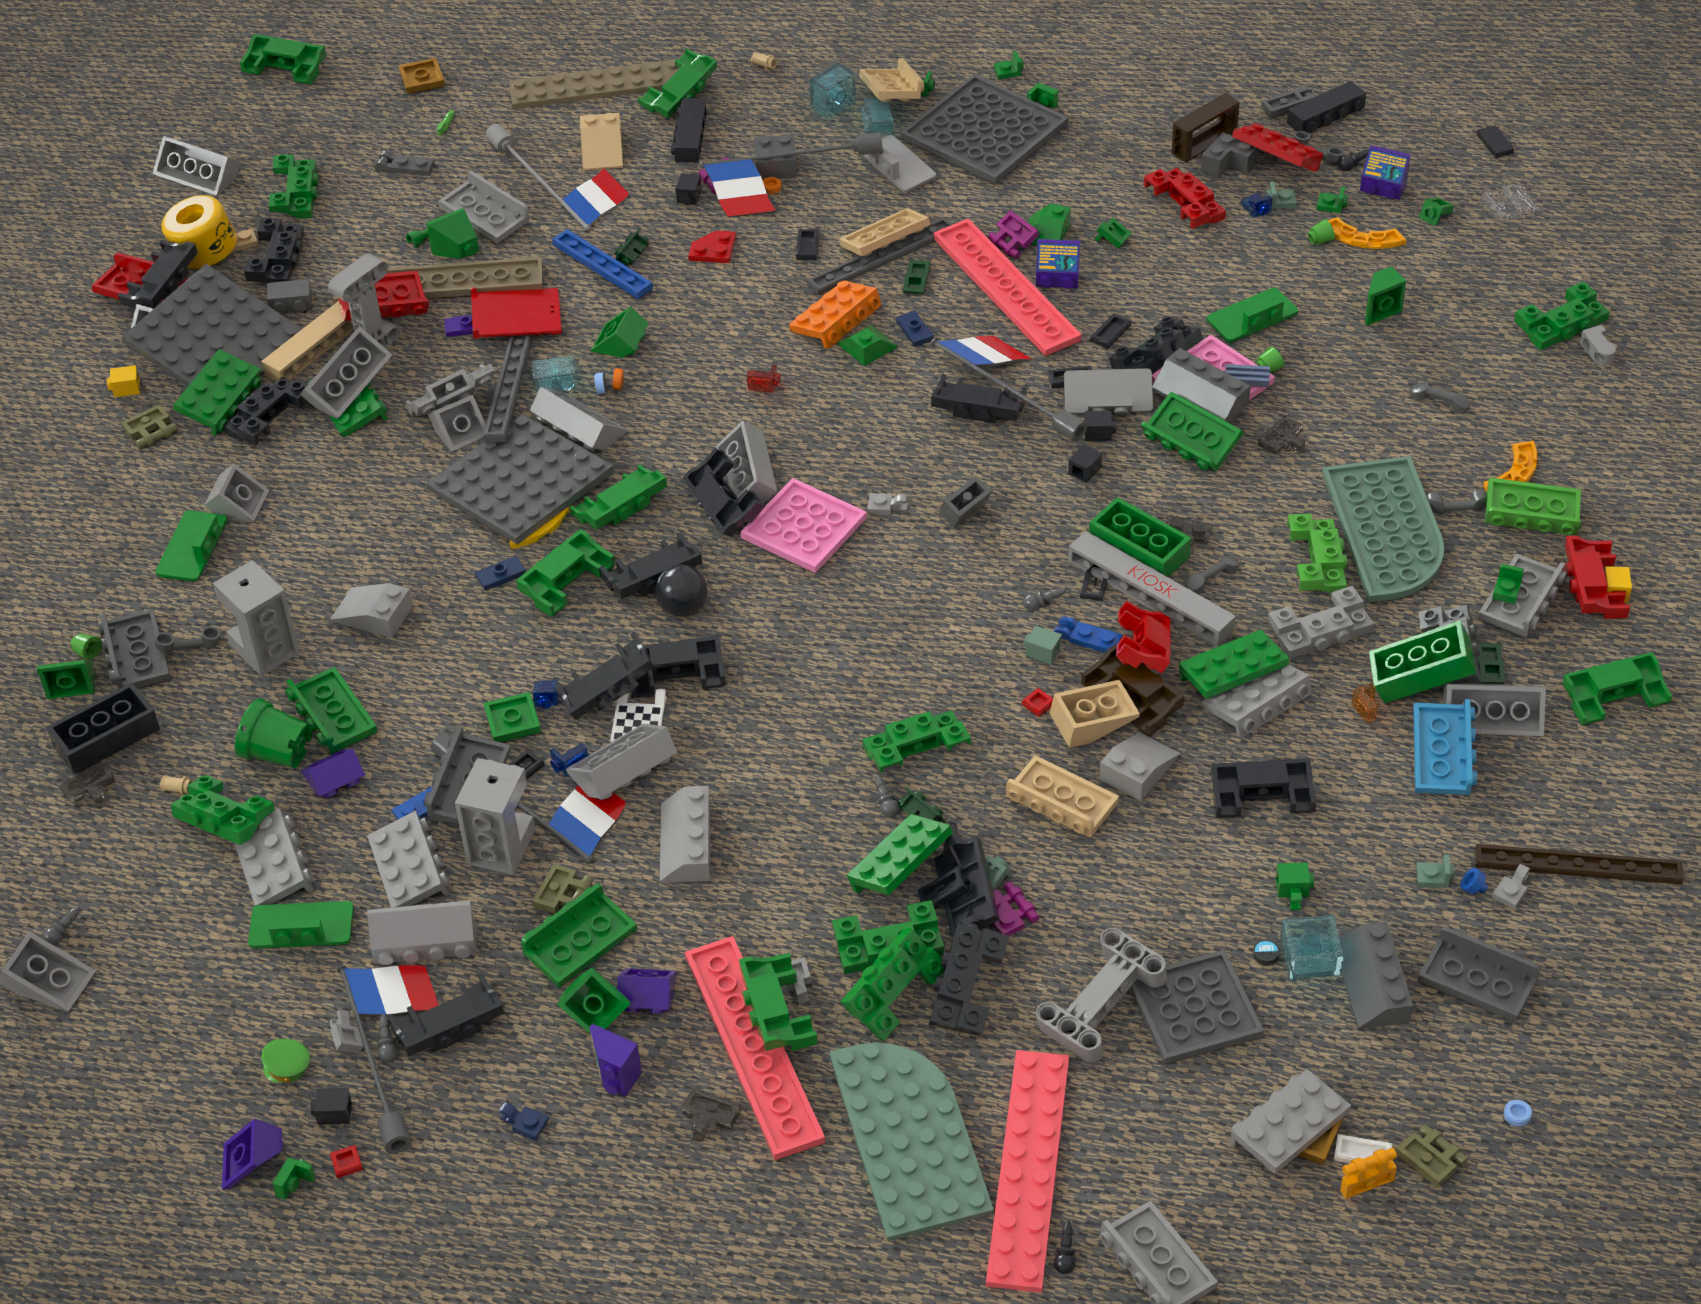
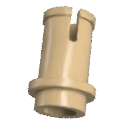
[751,52,777,70]
[160,775,193,796]

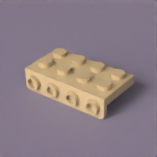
[859,58,924,102]
[1006,755,1119,838]

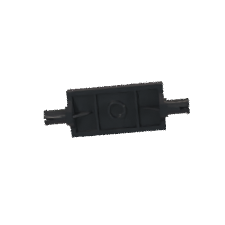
[934,821,1000,939]

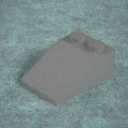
[330,583,413,638]
[1099,732,1181,801]
[0,931,96,1012]

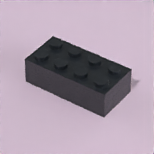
[46,682,160,774]

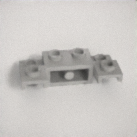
[405,364,494,417]
[1268,586,1374,659]

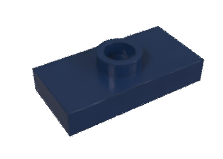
[896,311,934,347]
[475,556,526,591]

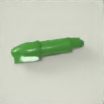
[436,110,455,136]

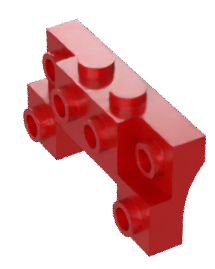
[1144,168,1226,229]
[1565,536,1630,619]
[1116,600,1172,673]

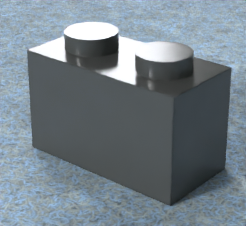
[267,279,312,314]
[939,476,992,528]

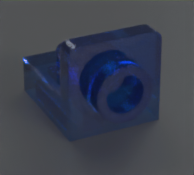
[1241,193,1272,218]
[532,680,559,709]
[550,743,589,777]

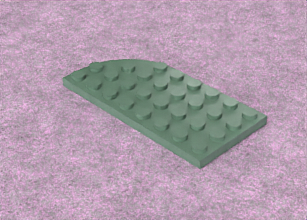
[1322,456,1444,603]
[829,1043,994,1241]

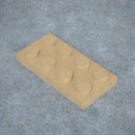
[839,208,930,256]

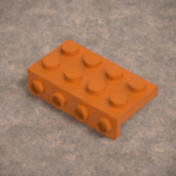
[789,280,881,349]

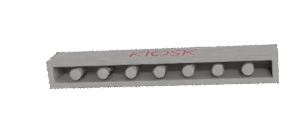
[1068,531,1236,647]

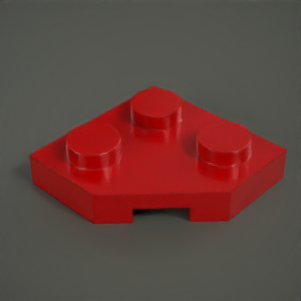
[688,230,736,263]

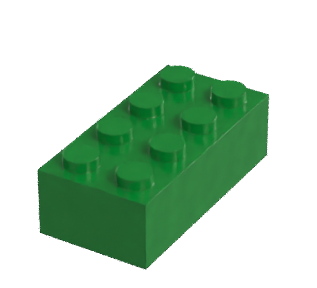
[1089,497,1191,577]
[1369,620,1476,704]

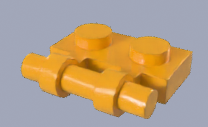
[1340,1148,1397,1199]

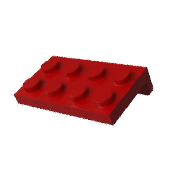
[1232,123,1324,172]
[92,252,188,308]
[338,271,429,321]

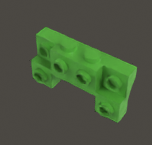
[1287,514,1347,594]

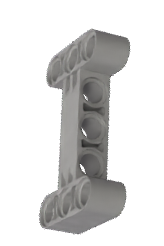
[328,253,401,348]
[1036,928,1167,1062]

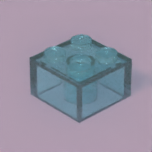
[809,62,856,120]
[1280,915,1344,980]

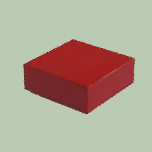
[1022,688,1053,717]
[329,1145,363,1178]

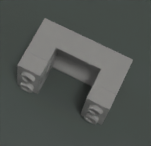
[213,560,300,676]
[455,758,535,875]

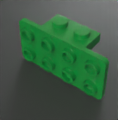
[1206,288,1298,343]
[155,510,227,582]
[248,901,354,949]

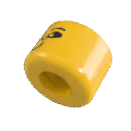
[161,195,237,269]

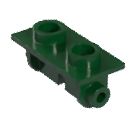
[614,227,649,266]
[898,787,946,824]

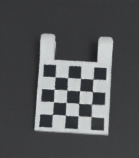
[610,689,667,742]

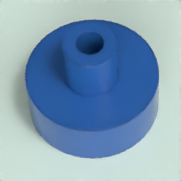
[1460,868,1488,895]

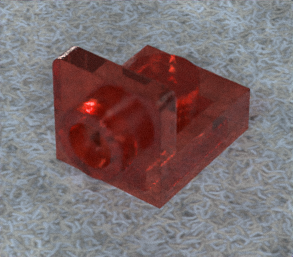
[747,364,781,393]

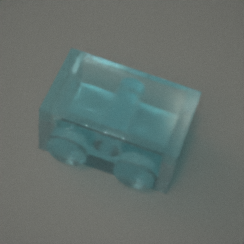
[860,97,893,136]
[531,356,578,393]

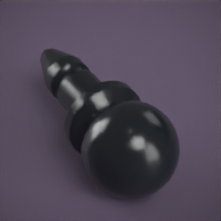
[1338,149,1369,171]
[1053,1220,1076,1274]

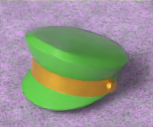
[261,1039,310,1083]

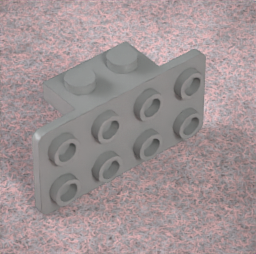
[862,135,936,193]
[1064,369,1153,415]

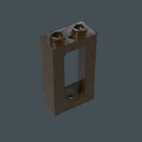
[1171,93,1240,163]

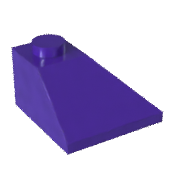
[222,1119,283,1190]

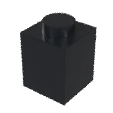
[675,173,702,205]
[1084,411,1116,441]
[1068,444,1102,483]
[310,1088,352,1125]

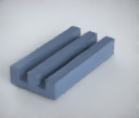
[1225,364,1270,387]

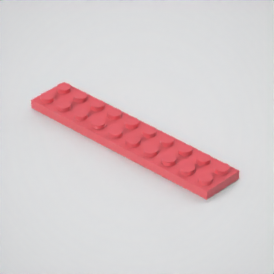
[933,218,1082,356]
[685,936,825,1160]
[986,1050,1069,1293]

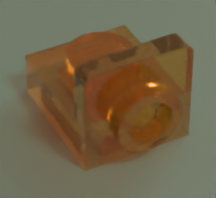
[1351,682,1378,724]

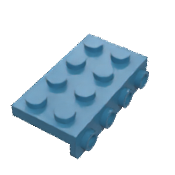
[1413,699,1477,795]

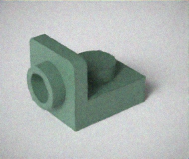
[1266,182,1297,209]
[1416,854,1455,888]
[985,855,1012,891]

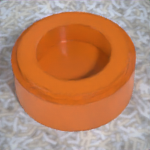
[762,177,781,194]
[612,368,624,390]

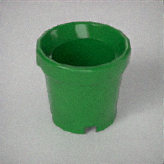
[234,698,313,768]

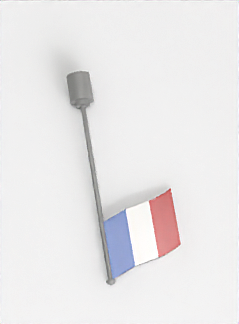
[486,123,629,231]

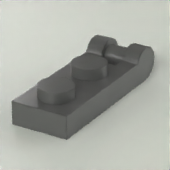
[1261,86,1316,118]
[375,151,435,176]

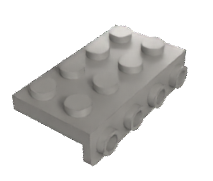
[439,171,529,244]
[1478,553,1568,638]
[1202,665,1312,738]
[235,808,314,906]
[367,811,451,908]
[1231,1069,1351,1174]
[1100,1200,1218,1304]

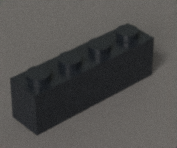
[1287,81,1366,133]
[671,98,707,163]

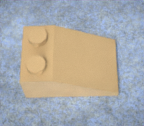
[580,113,623,171]
[1050,680,1140,748]

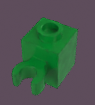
[1275,862,1314,910]

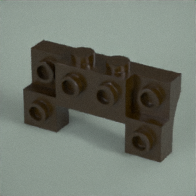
[1081,644,1184,737]

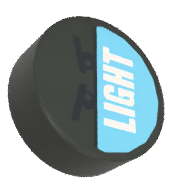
[1253,940,1280,966]

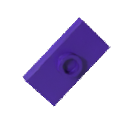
[444,315,473,337]

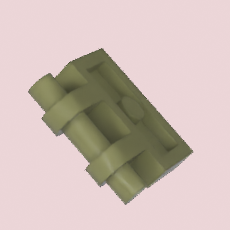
[121,404,178,449]
[532,864,593,914]
[1396,1124,1468,1188]

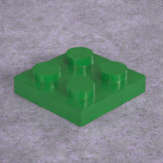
[483,692,541,742]

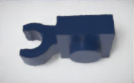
[499,1102,549,1141]

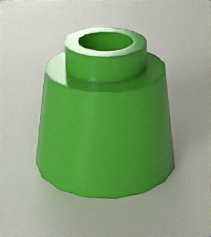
[1308,219,1335,245]
[1255,347,1284,373]
[71,633,102,660]

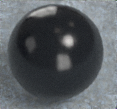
[655,565,708,617]

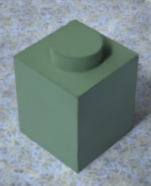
[1023,626,1062,665]

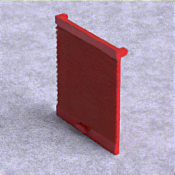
[471,287,562,339]

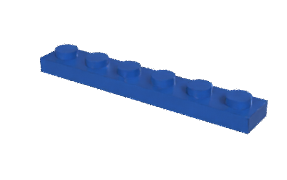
[552,229,653,299]

